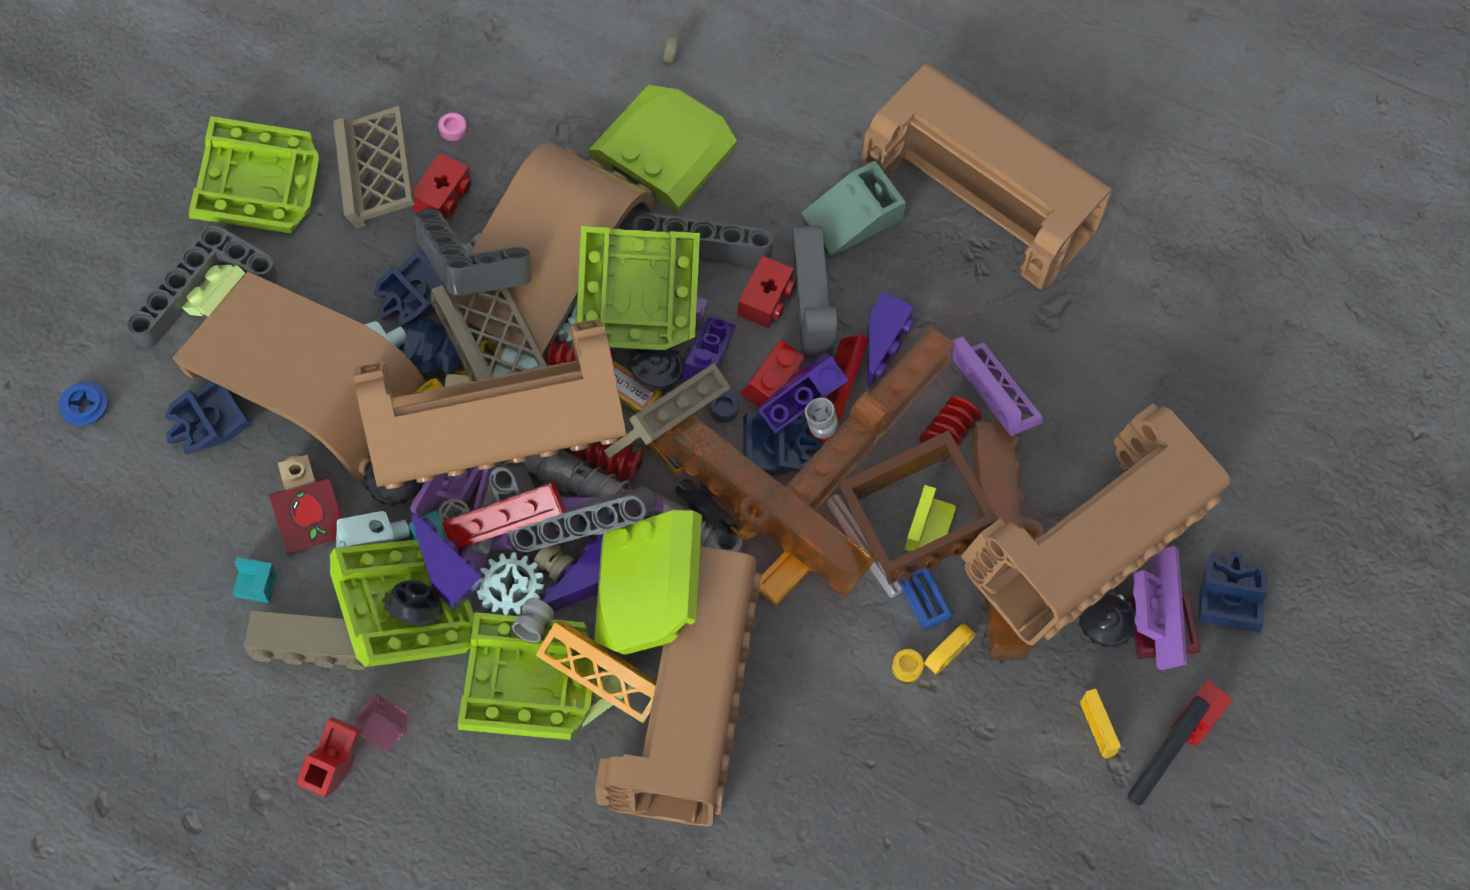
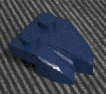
[373,249,445,326]
[403,319,462,372]
[164,381,252,454]
[743,412,823,475]
[1198,551,1267,633]

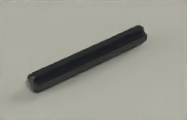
[1128,696,1210,805]

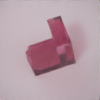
[356,694,407,751]

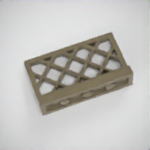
[333,105,415,229]
[431,285,547,382]
[604,363,731,458]

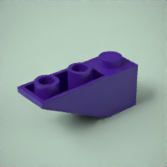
[867,291,915,387]
[681,317,736,384]
[758,352,848,433]
[411,513,481,611]
[542,534,603,611]

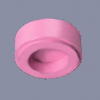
[438,113,467,142]

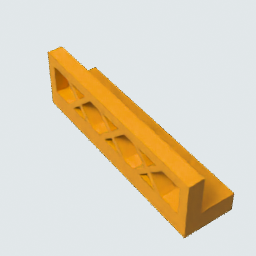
[536,620,657,724]

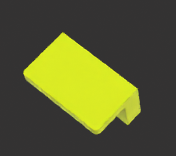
[904,485,956,552]

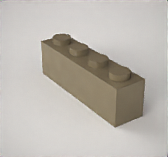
[244,610,375,670]

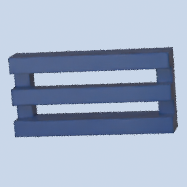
[900,569,953,631]

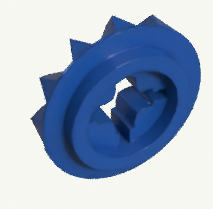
[59,382,109,427]

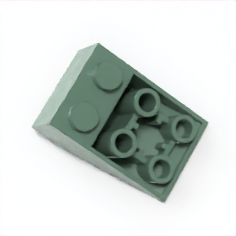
[801,161,906,257]

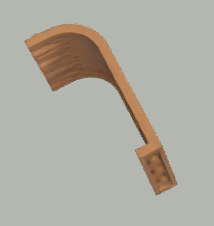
[452,142,657,364]
[173,271,426,484]

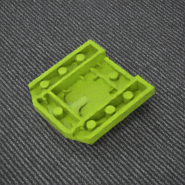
[589,85,737,213]
[189,116,319,234]
[576,226,700,351]
[594,510,702,655]
[330,540,474,667]
[458,612,595,740]

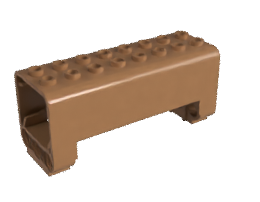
[861,63,1113,290]
[354,319,626,489]
[961,403,1230,645]
[595,546,761,827]

